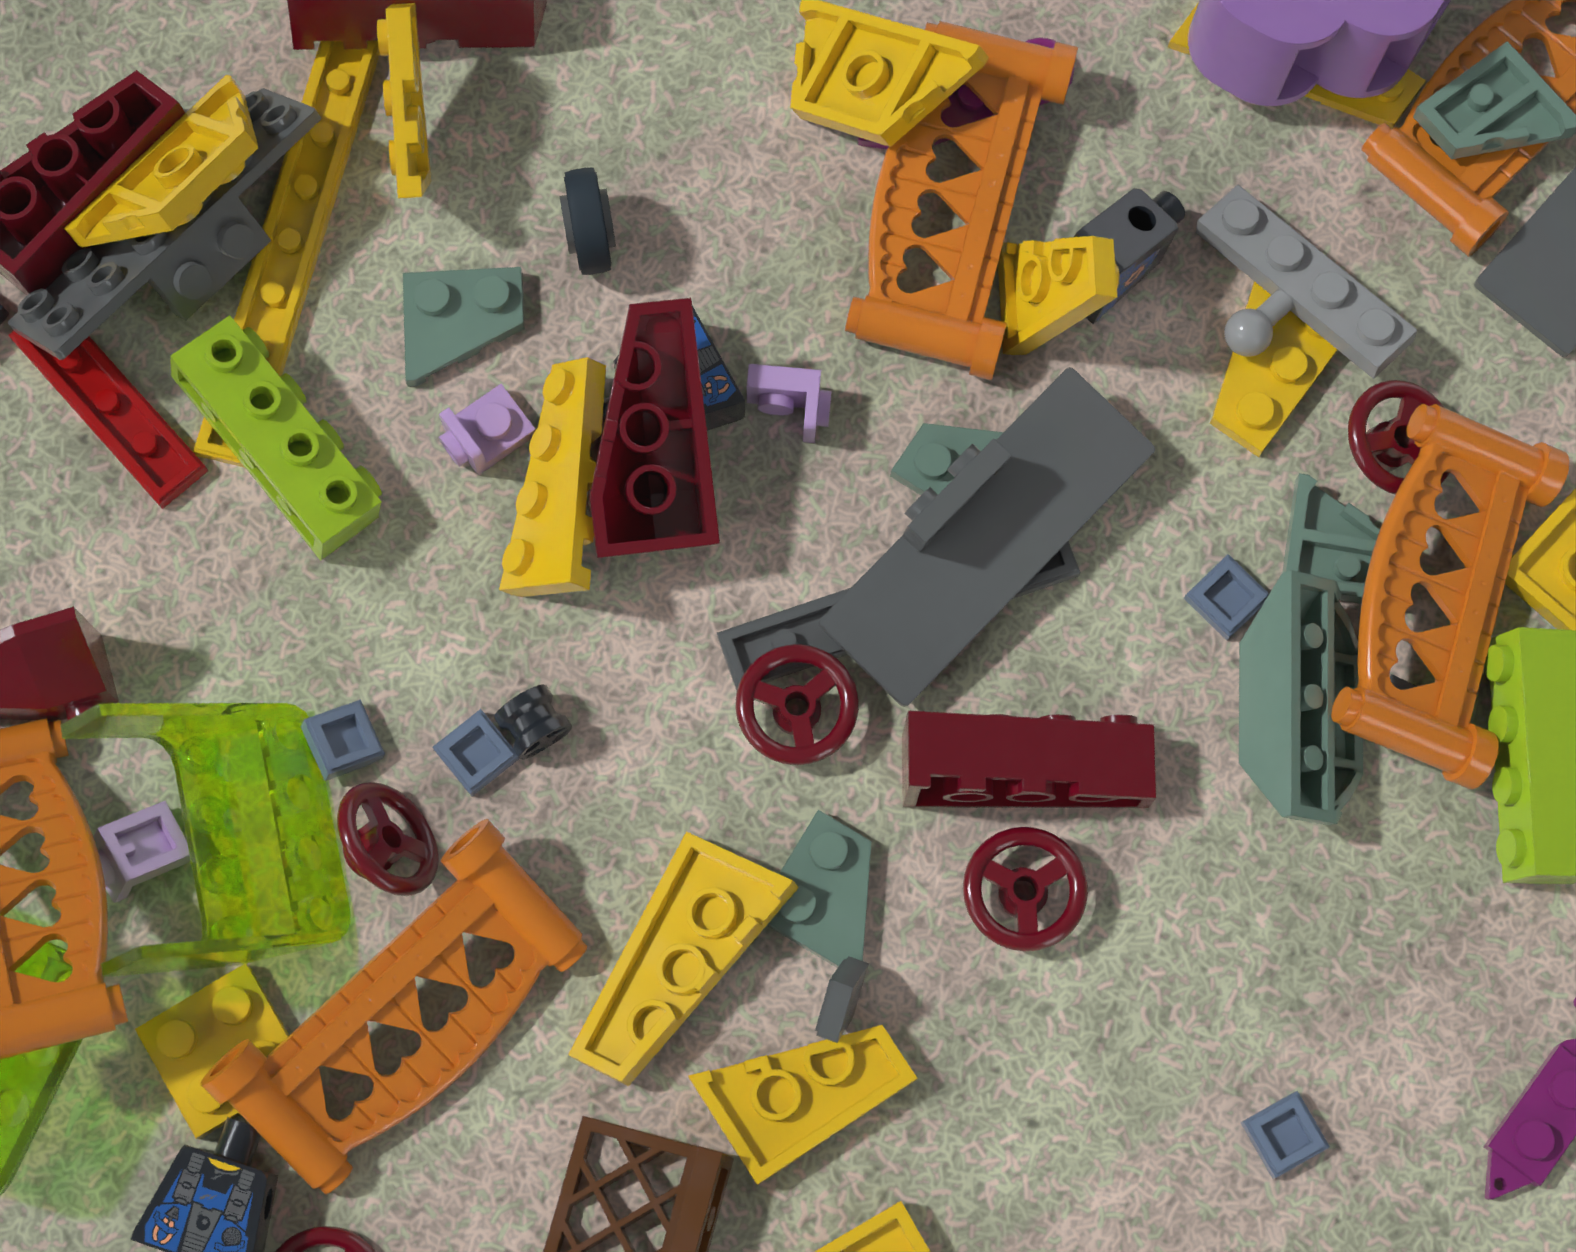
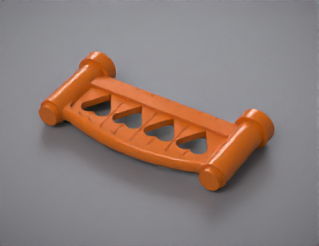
[1361,0,1576,257]
[845,21,1078,381]
[1331,404,1570,790]
[0,718,128,1060]
[201,819,587,1194]

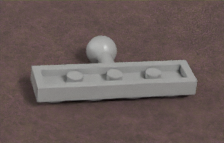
[1195,184,1418,379]

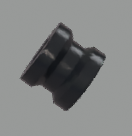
[494,684,572,760]

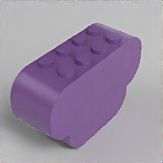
[1188,0,1451,106]

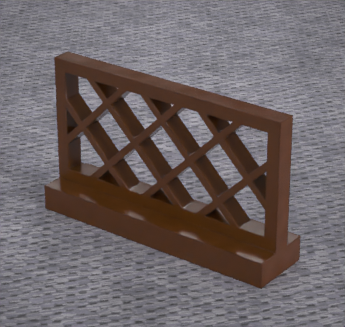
[543,1116,734,1252]

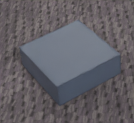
[1184,554,1269,640]
[301,699,385,781]
[432,709,519,797]
[1240,1091,1330,1179]

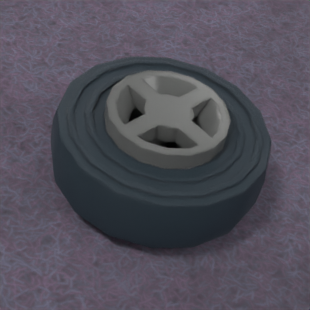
[559,167,616,275]

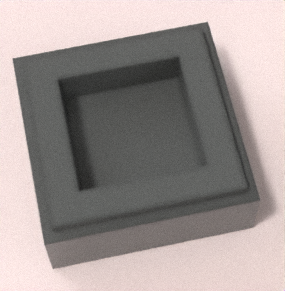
[815,956,869,1043]

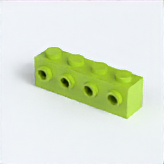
[170,315,382,561]
[1484,627,1576,884]

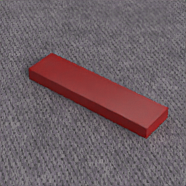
[8,331,209,509]

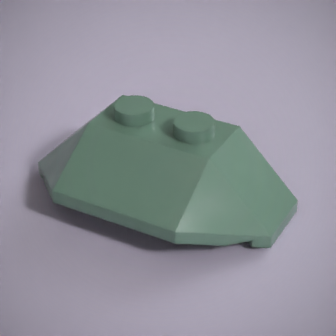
[1239,570,1363,825]

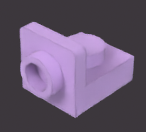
[747,364,831,443]
[438,384,536,476]
[93,801,194,903]

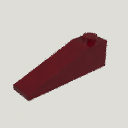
[589,298,720,558]
[0,606,119,725]

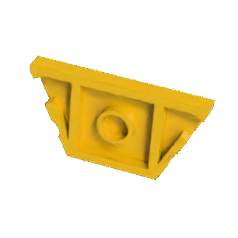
[790,0,989,147]
[64,74,258,247]

